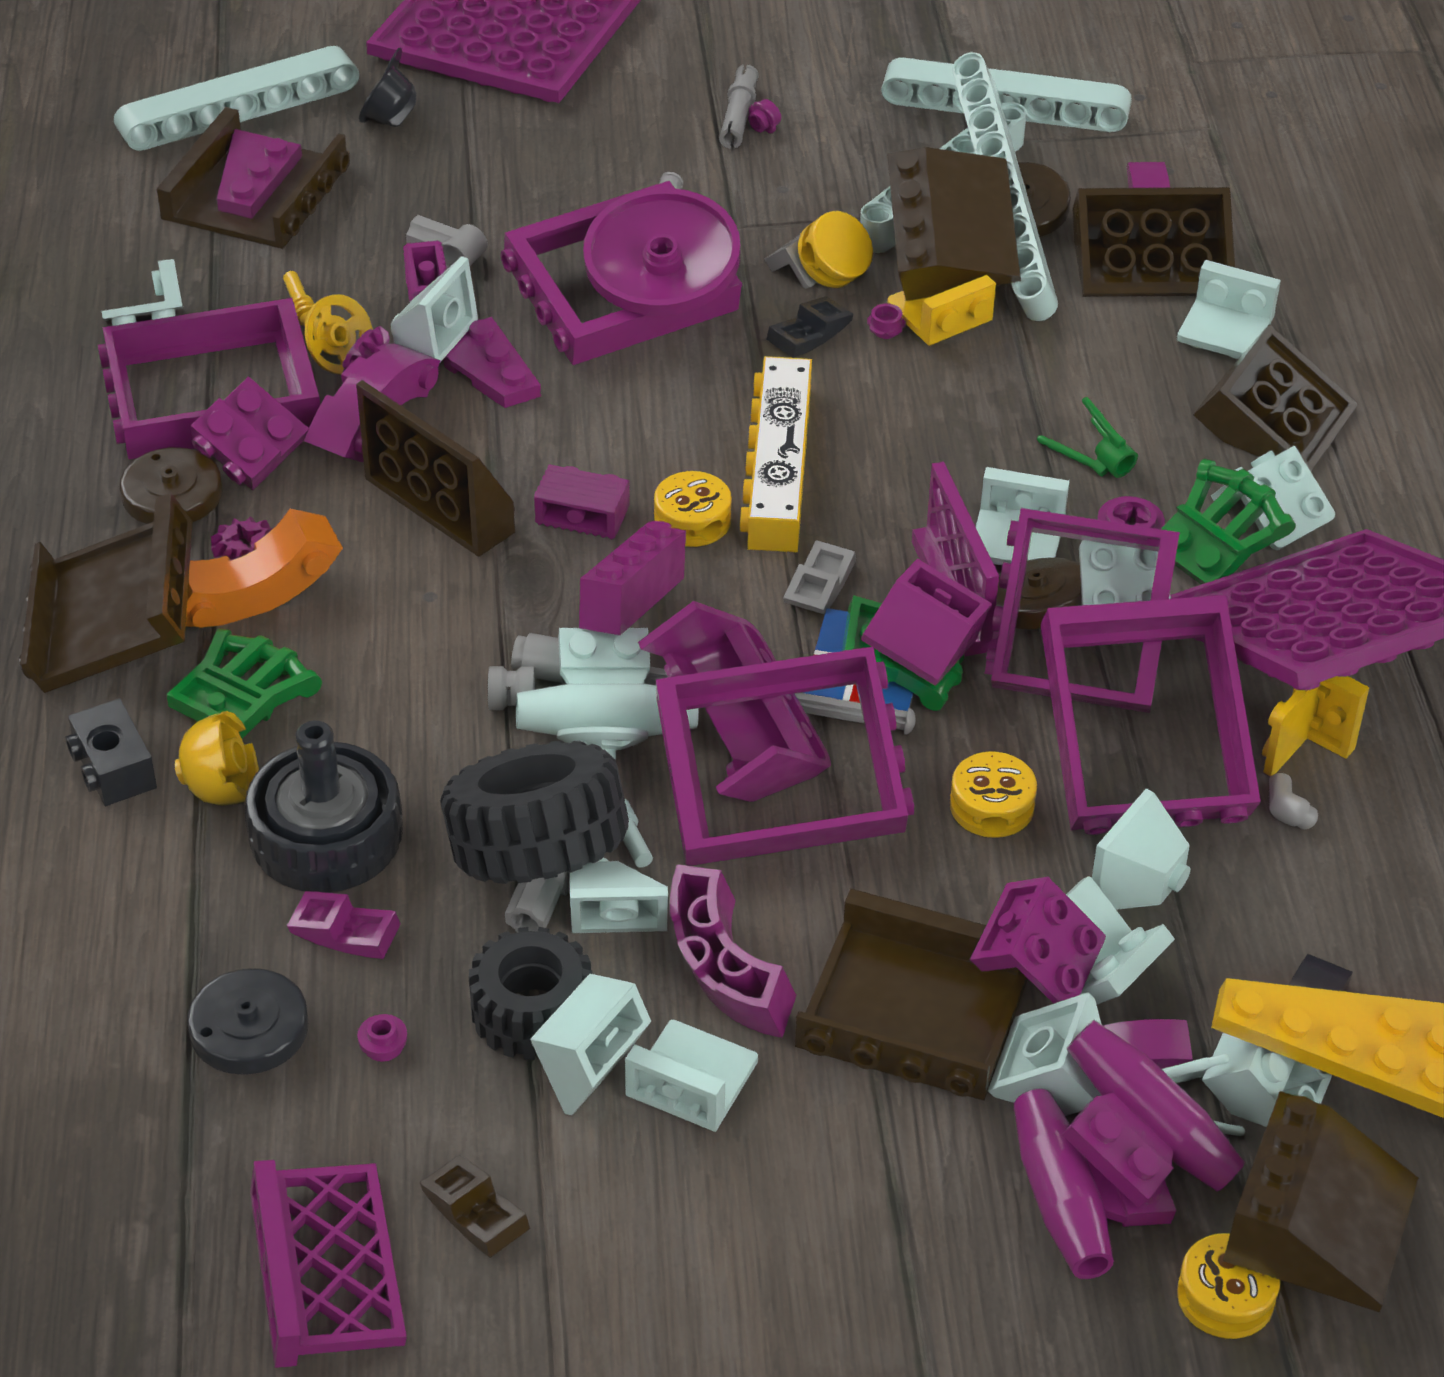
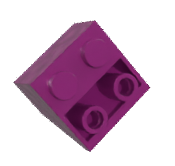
[861,558,992,686]

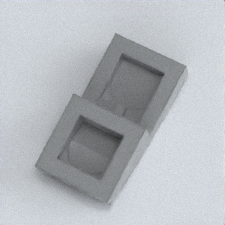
[783,540,856,614]

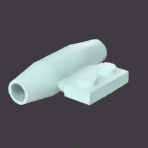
[516,628,698,736]

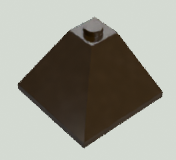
[1193,324,1358,472]

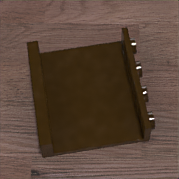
[157,107,350,249]

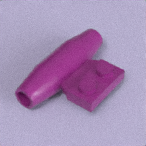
[1062,1019,1245,1208]
[1014,1089,1176,1279]

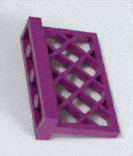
[912,462,999,657]
[250,1160,407,1368]

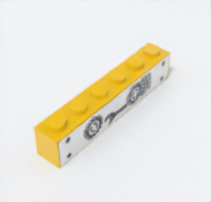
[740,356,812,552]

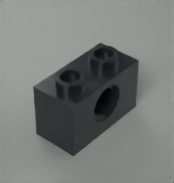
[65,698,157,806]

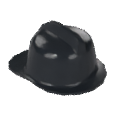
[359,48,416,127]

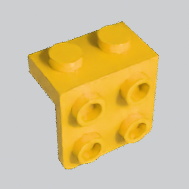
[887,275,996,346]
[1262,676,1369,776]

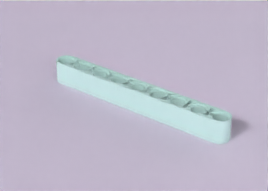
[953,52,1058,321]

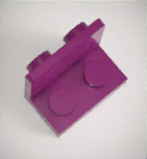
[970,876,1106,1004]

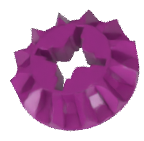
[342,326,390,372]
[1098,496,1165,529]
[211,516,273,560]

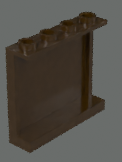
[19,492,193,693]
[795,888,1028,1101]

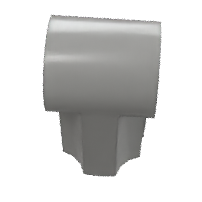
[406,215,488,269]
[505,871,570,933]

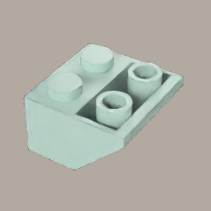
[530,974,651,1116]
[1202,1033,1332,1127]

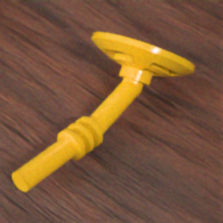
[283,271,373,374]

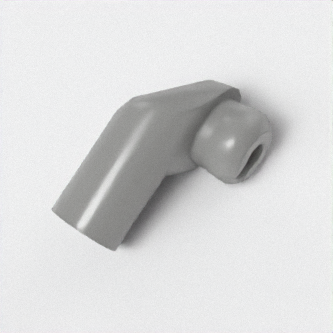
[1269,773,1318,830]

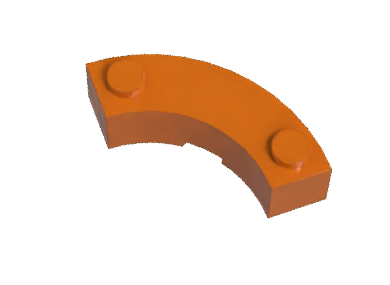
[186,508,343,628]

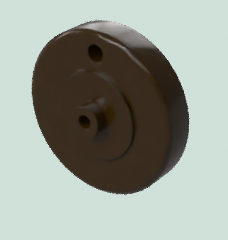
[1018,162,1071,237]
[119,447,223,524]
[996,557,1082,629]

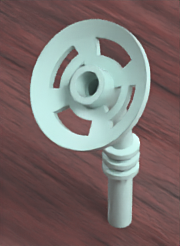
[557,727,653,867]

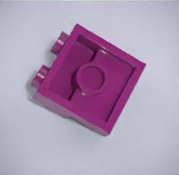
[191,376,309,490]

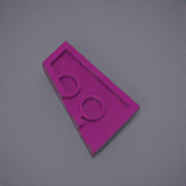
[217,129,302,219]
[443,317,541,408]

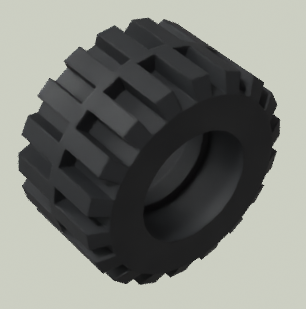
[469,927,593,1060]

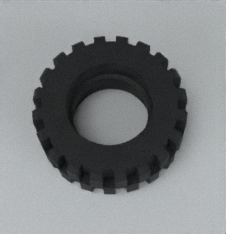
[440,741,629,884]

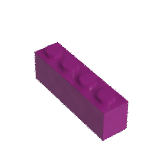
[579,521,686,635]

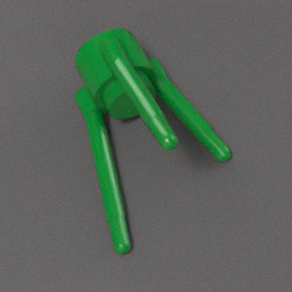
[1037,397,1138,478]

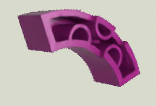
[304,343,440,463]
[670,864,797,1038]

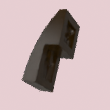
[420,1155,530,1258]

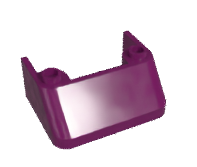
[637,601,831,802]

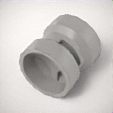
[488,666,535,710]

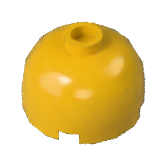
[175,711,259,806]

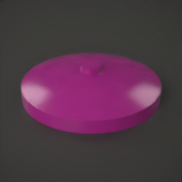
[583,188,741,316]

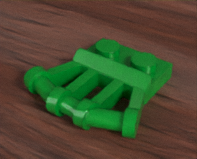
[1161,459,1296,585]
[842,595,965,711]
[166,628,322,739]

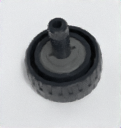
[245,720,403,893]

